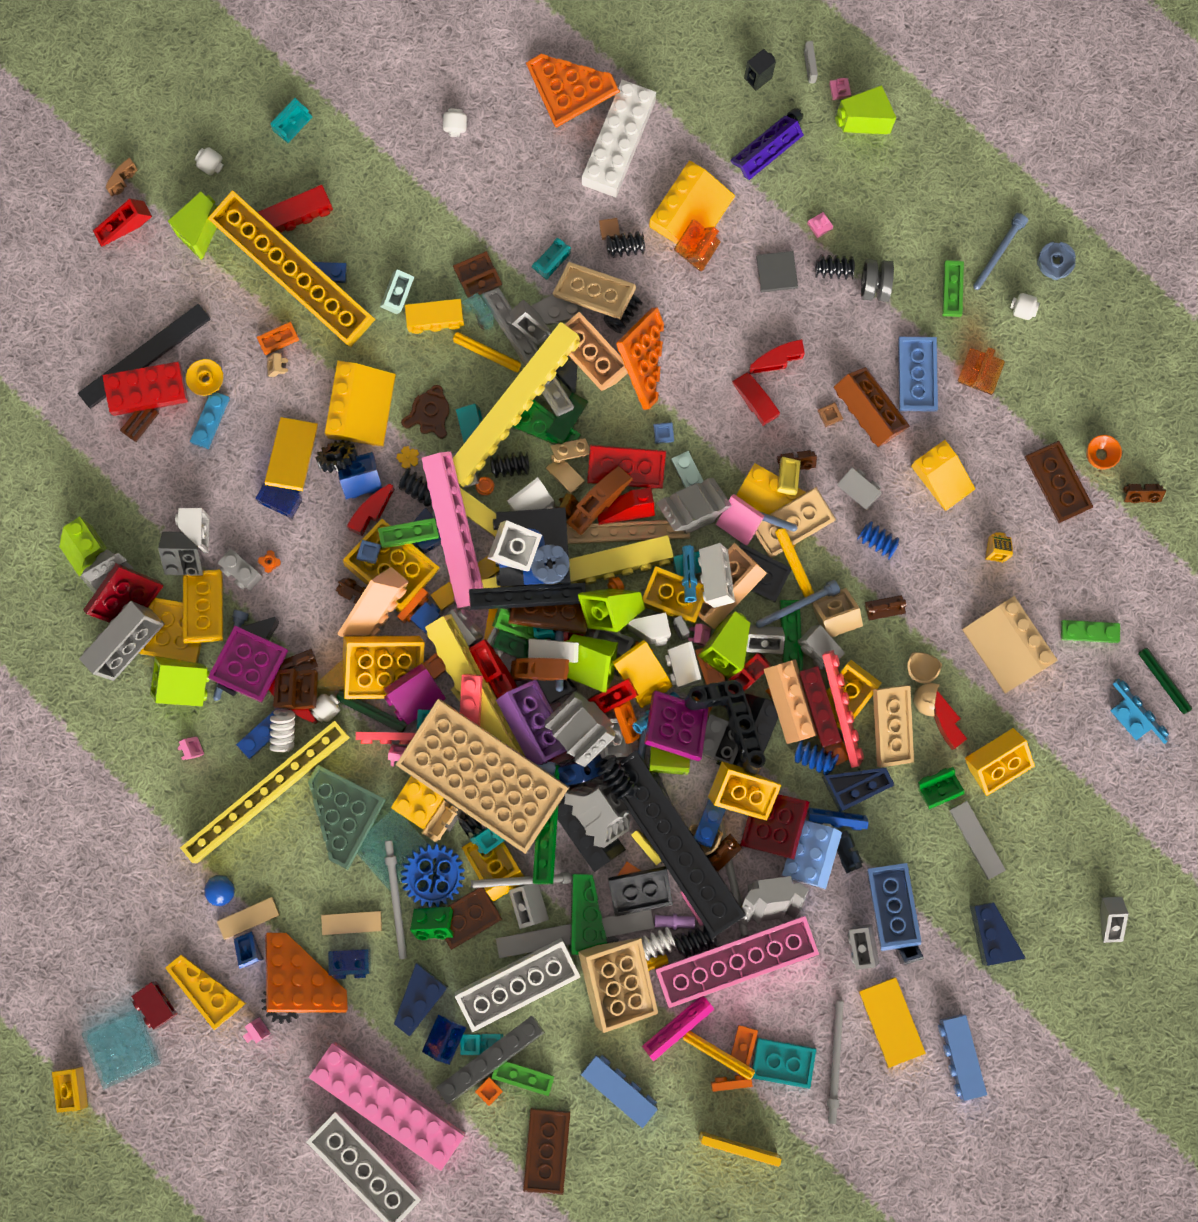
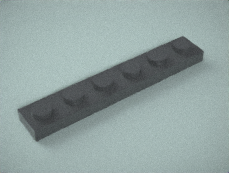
[436,1016,545,1104]

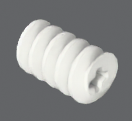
[270,709,295,752]
[642,927,676,961]

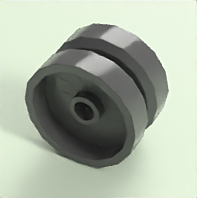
[861,259,894,302]

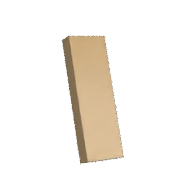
[217,897,280,940]
[321,911,382,935]

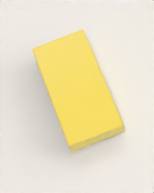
[777,457,801,496]
[631,830,662,865]

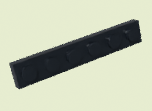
[468,583,586,610]

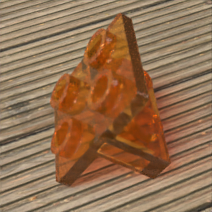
[674,220,720,271]
[958,347,1005,395]

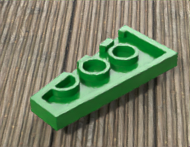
[512,400,581,445]
[570,874,607,955]

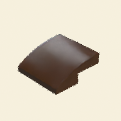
[453,251,502,300]
[273,668,318,709]

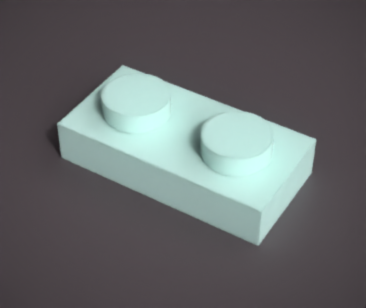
[671,451,703,488]

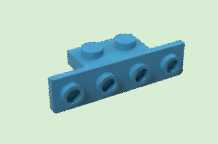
[1110,678,1169,744]

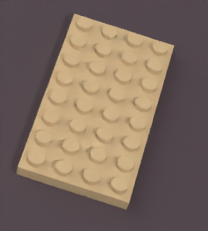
[396,699,569,854]

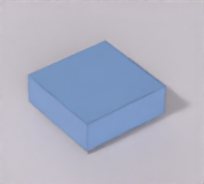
[653,422,674,444]
[357,540,381,564]

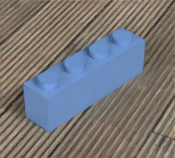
[938,1014,987,1101]
[581,1055,658,1128]

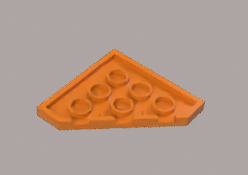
[526,54,620,128]
[616,307,664,410]
[265,933,348,1013]

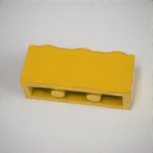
[405,299,464,334]

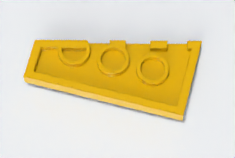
[165,955,247,1030]

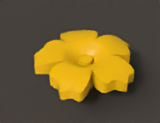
[396,446,419,469]

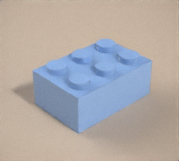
[782,820,842,889]

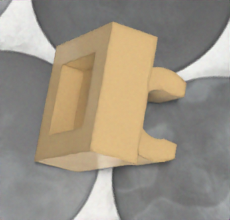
[267,353,288,377]

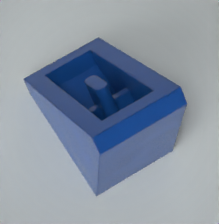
[234,931,263,969]

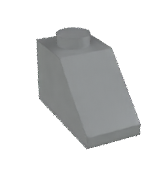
[510,300,551,345]
[1100,897,1129,943]

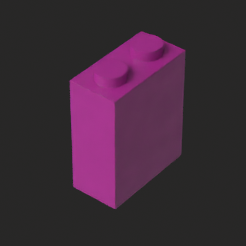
[384,663,446,725]

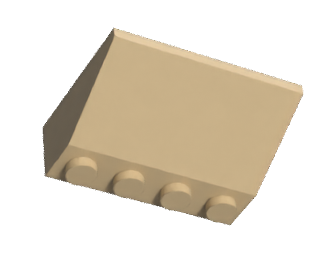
[962,596,1058,694]
[578,938,658,1033]

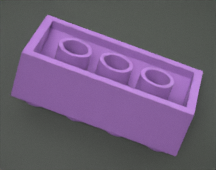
[496,680,567,764]

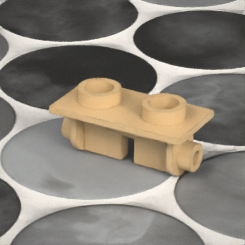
[550,438,590,463]
[422,800,458,842]

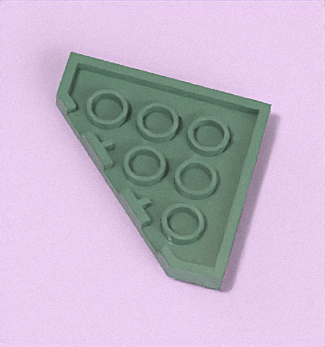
[308,765,386,870]

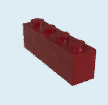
[800,666,842,748]

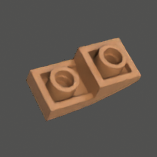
[106,158,138,196]

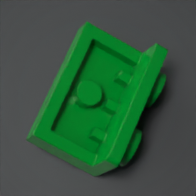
[918,767,964,809]
[410,907,454,941]

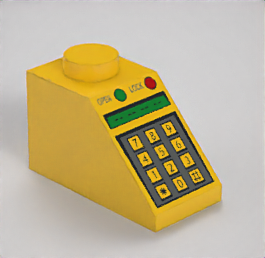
[985,532,1013,563]

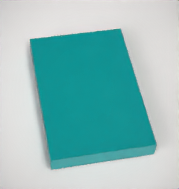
[752,1037,817,1089]

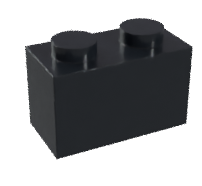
[744,49,776,91]

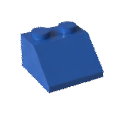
[338,452,382,499]

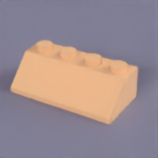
[565,312,628,391]
[698,543,767,629]
[337,567,409,637]
[764,660,819,744]

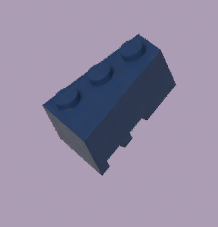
[822,768,895,812]
[970,903,1026,966]
[394,963,449,1037]

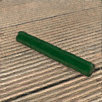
[1138,648,1192,714]
[336,690,407,733]

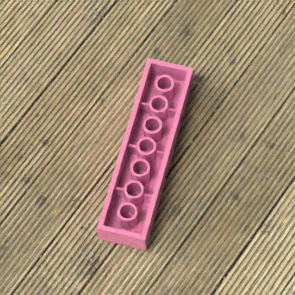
[655,916,819,1008]
[309,1042,466,1171]

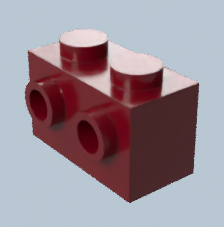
[131,981,178,1030]

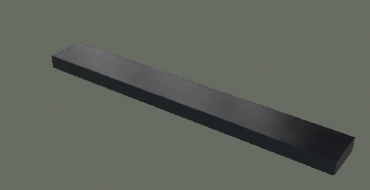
[78,303,211,409]

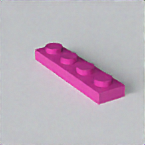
[642,996,714,1061]

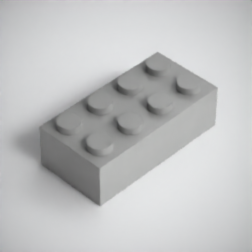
[79,601,165,681]

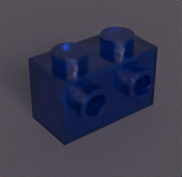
[255,481,303,519]
[328,949,371,979]
[422,1014,466,1065]

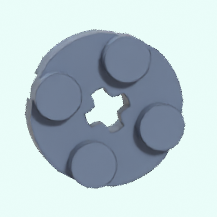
[1037,242,1076,280]
[531,545,570,584]

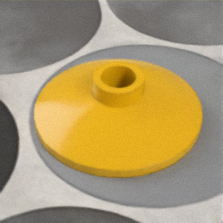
[186,359,224,396]

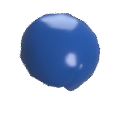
[204,875,235,906]

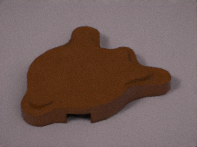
[401,385,450,439]

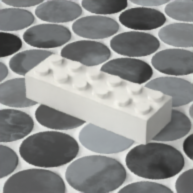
[582,80,656,197]
[455,938,580,1032]
[306,1109,423,1222]

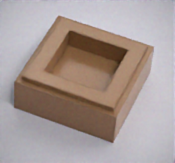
[599,218,620,240]
[818,402,843,428]

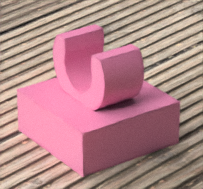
[829,78,851,100]
[807,212,833,238]
[688,624,711,646]
[178,737,204,760]
[388,744,407,767]
[243,1017,271,1043]

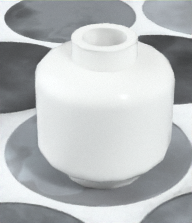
[443,109,467,137]
[195,147,224,176]
[1010,293,1040,320]
[311,694,340,723]

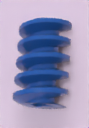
[857,521,899,560]
[795,740,839,775]

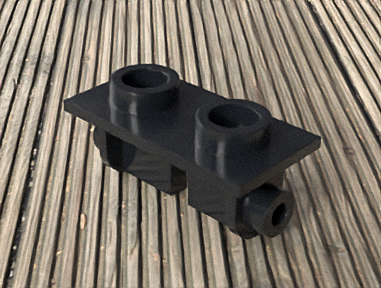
[837,831,863,874]

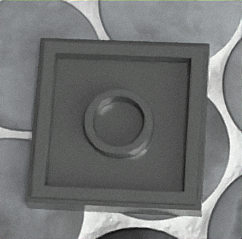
[756,251,798,292]

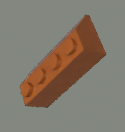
[833,367,910,447]

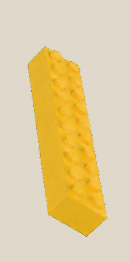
[207,190,376,347]

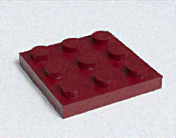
[83,563,164,623]
[740,794,810,859]

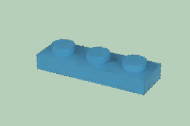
[190,392,230,450]

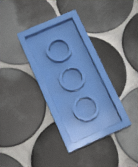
[898,337,938,412]

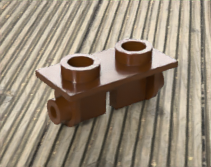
[777,450,817,470]
[1123,483,1166,503]
[336,578,366,604]
[865,595,907,621]
[279,649,318,671]
[707,833,743,872]

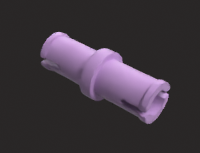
[655,914,695,930]

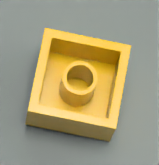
[391,776,445,829]

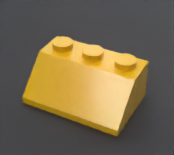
[965,728,1035,796]

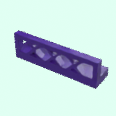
[730,116,804,180]

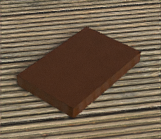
[445,887,502,950]

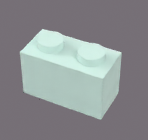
[380,269,414,314]

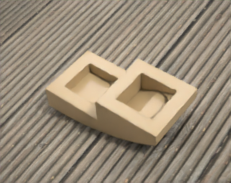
[546,460,585,494]

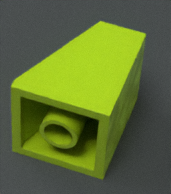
[835,85,896,134]
[168,192,217,260]
[59,516,107,577]
[578,589,645,632]
[698,611,750,679]
[566,634,618,693]
[150,656,210,706]
[649,746,690,775]

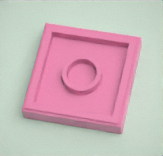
[716,494,765,546]

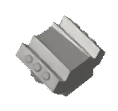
[657,478,732,534]
[80,549,134,594]
[545,692,615,767]
[564,778,630,848]
[739,876,809,926]

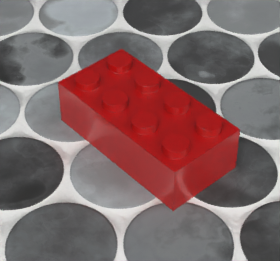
[102,362,188,416]

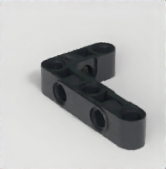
[685,680,766,775]

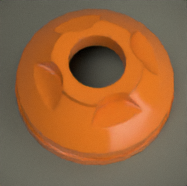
[1086,435,1122,469]

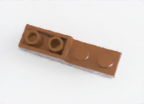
[566,466,633,535]
[510,658,569,681]

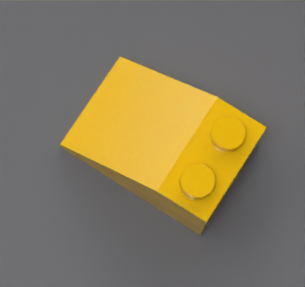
[911,440,975,511]
[642,566,704,623]
[612,640,673,708]
[826,660,882,729]
[708,761,781,821]
[461,842,525,902]

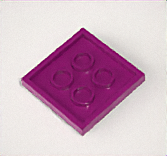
[208,626,288,703]
[644,690,708,761]

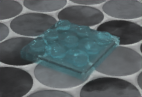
[357,809,432,891]
[82,1009,161,1090]

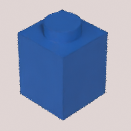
[410,602,441,634]

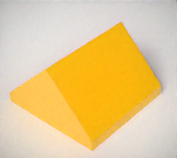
[52,1067,88,1113]

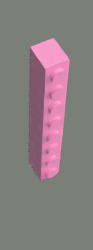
[422,451,483,608]

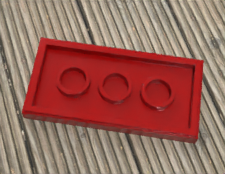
[587,445,666,489]

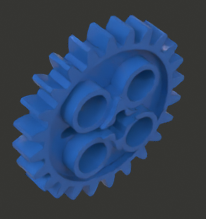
[400,843,465,908]

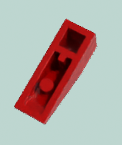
[93,198,152,246]
[597,487,655,525]
[587,678,639,713]

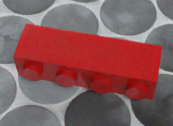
[258,185,333,233]

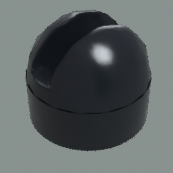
[787,108,803,123]

